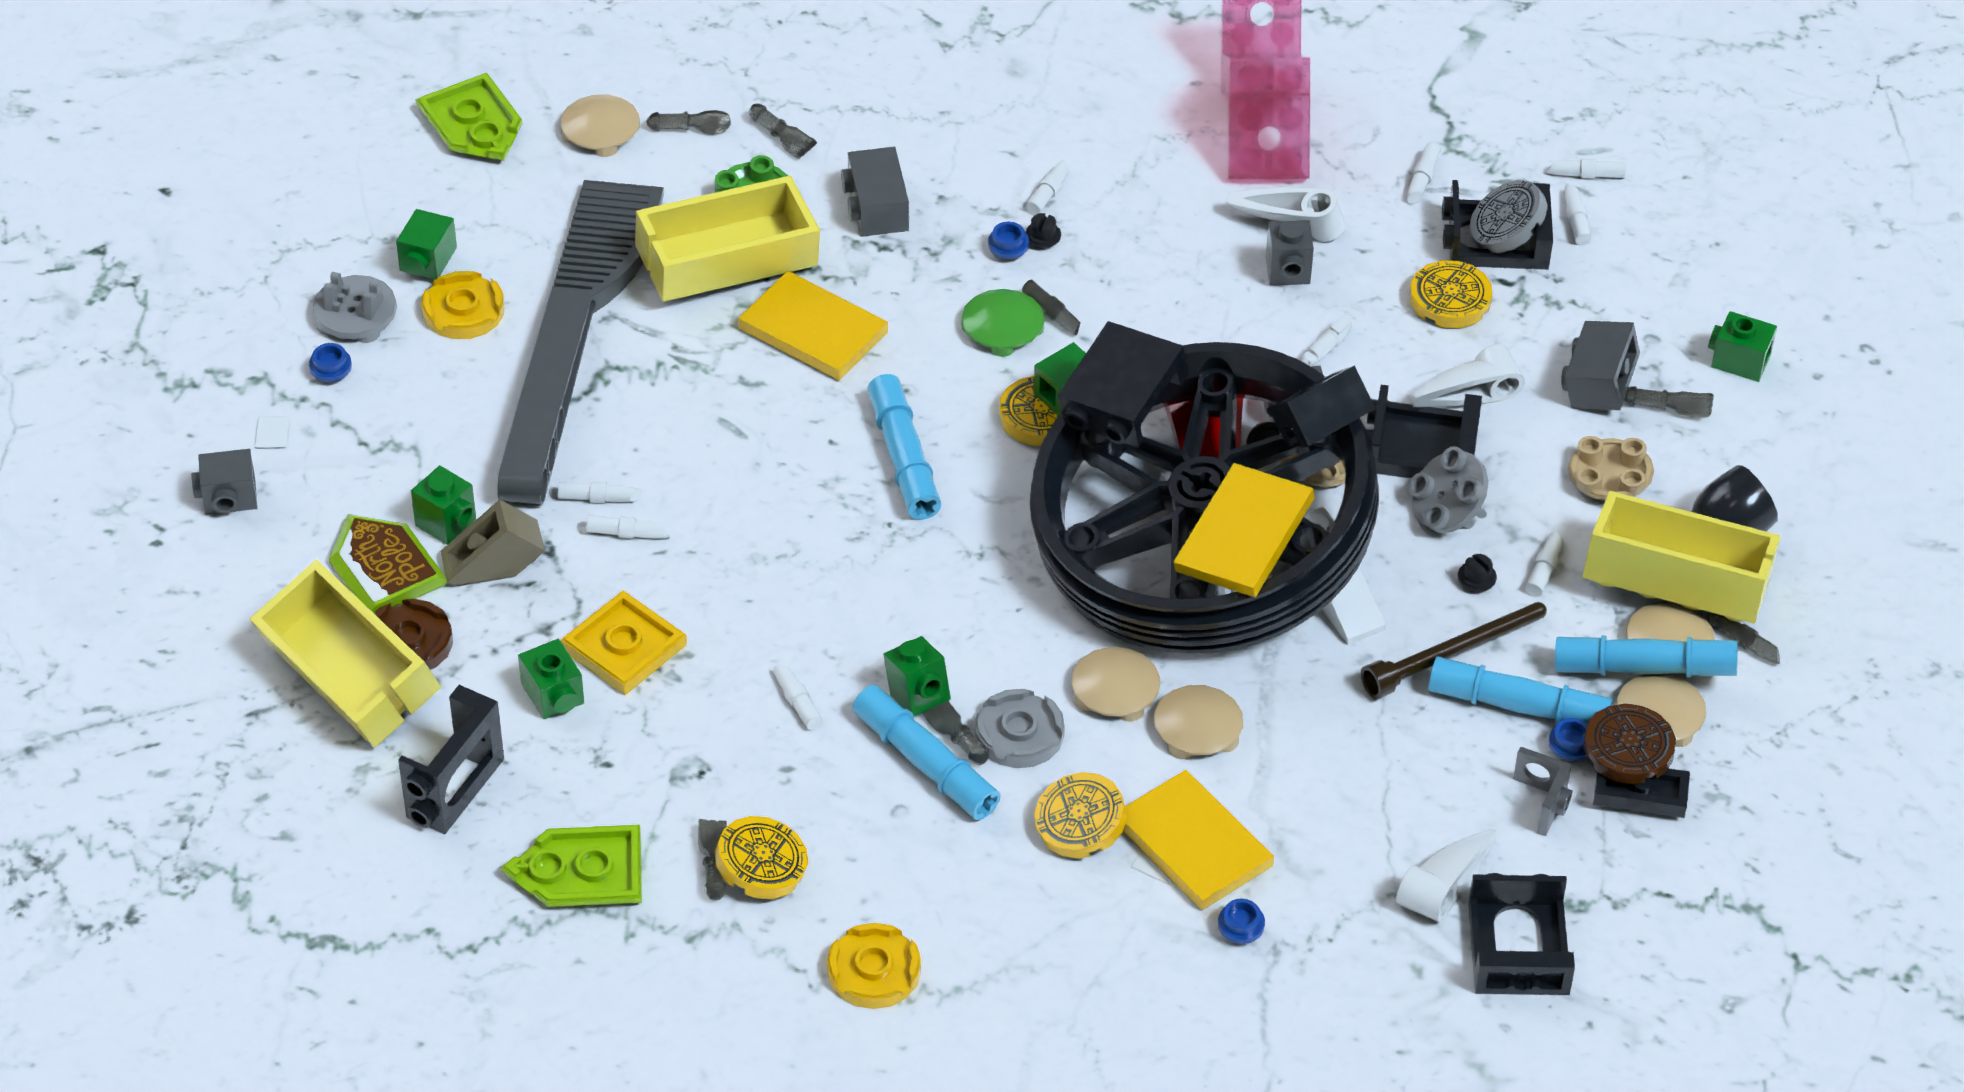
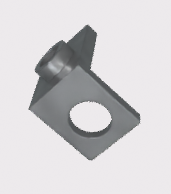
[1513,747,1573,836]

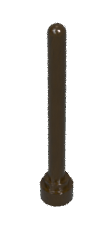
[1361,602,1547,700]

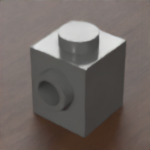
[1265,220,1314,285]
[191,448,258,515]

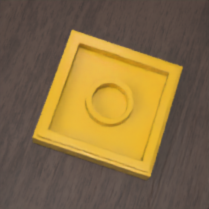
[561,590,687,695]

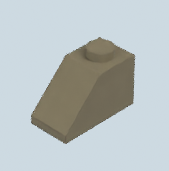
[440,499,545,586]

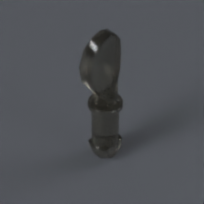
[646,110,731,135]

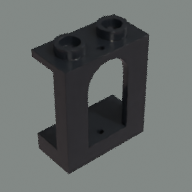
[1442,180,1553,270]
[398,684,504,835]
[1468,873,1575,995]

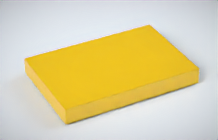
[738,271,888,381]
[1173,463,1315,598]
[1123,769,1274,911]

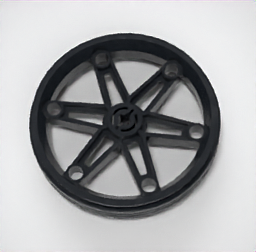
[1030,342,1379,654]

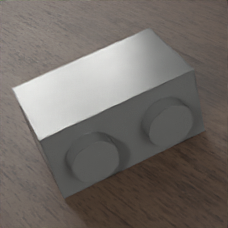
[841,146,909,237]
[1561,321,1640,410]

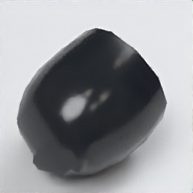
[1691,465,1778,532]

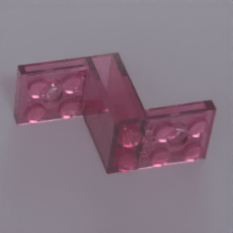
[1221,0,1310,179]

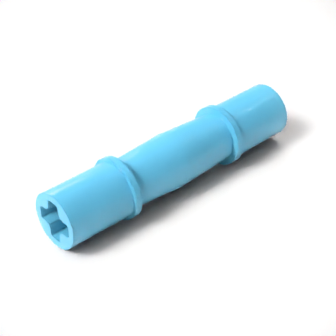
[868,374,941,520]
[1555,635,1738,678]
[1428,656,1613,724]
[852,685,1001,820]

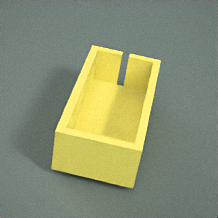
[635,175,820,302]
[1582,491,1781,624]
[249,559,442,748]

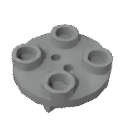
[313,271,397,343]
[1408,446,1489,533]

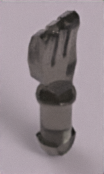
[749,103,817,159]
[1624,386,1714,418]
[923,701,989,765]
[698,819,727,901]

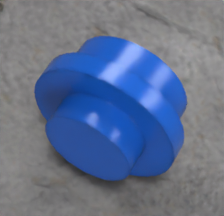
[988,221,1029,259]
[309,343,352,382]
[1548,718,1588,761]
[1218,899,1265,944]

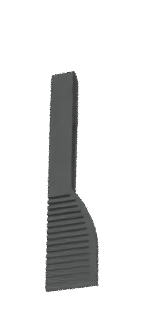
[497,180,664,505]

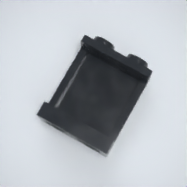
[1057,321,1189,448]
[1366,384,1482,478]

